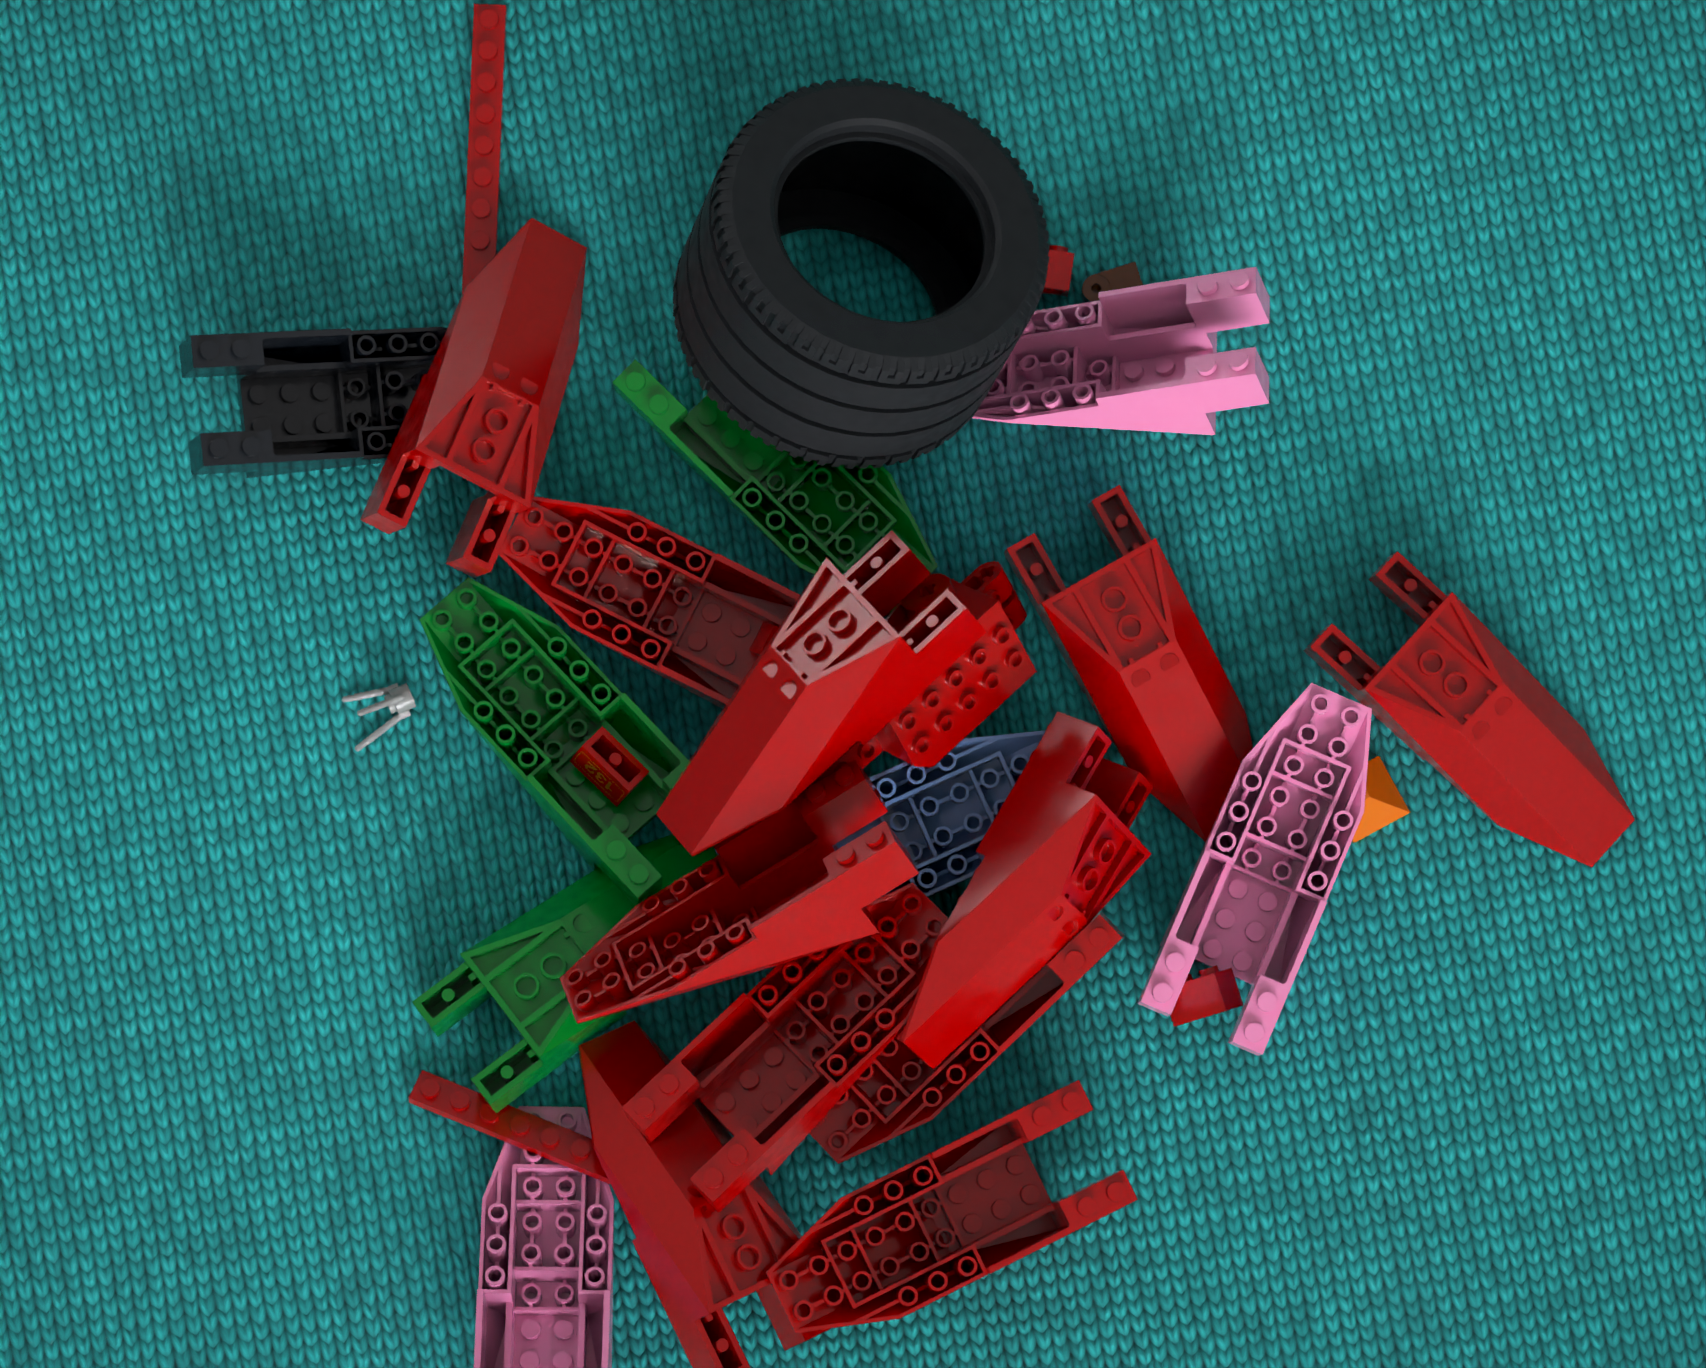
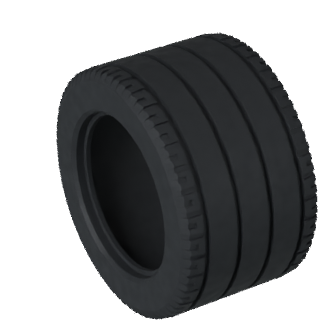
[673,78,1050,469]

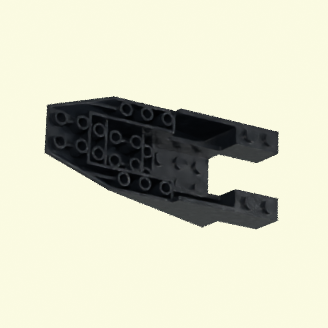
[179,327,447,478]

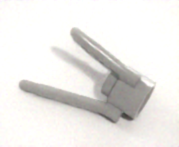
[342,683,417,752]

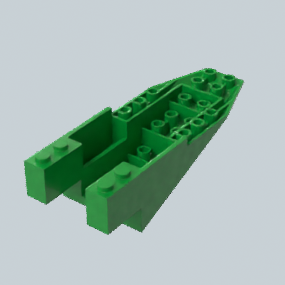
[613,359,938,612]
[419,577,689,906]
[412,834,717,1113]

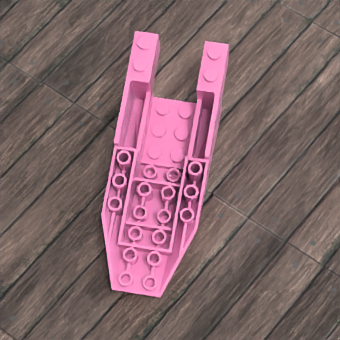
[972,267,1270,435]
[1137,683,1372,1056]
[474,1106,614,1368]

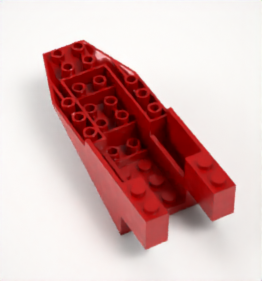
[360,218,587,578]
[1004,485,1253,843]
[499,496,800,709]
[656,530,987,857]
[1304,551,1635,867]
[900,711,1153,1069]
[559,759,919,1024]
[621,882,948,1213]
[809,911,1124,1164]
[578,1021,831,1368]
[766,1080,1138,1333]

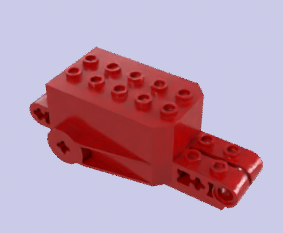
[808,561,1037,788]

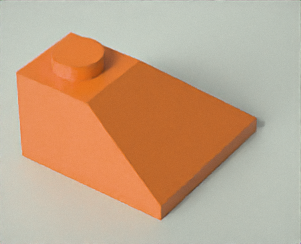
[1352,756,1410,843]

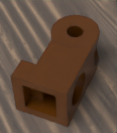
[1082,262,1143,302]

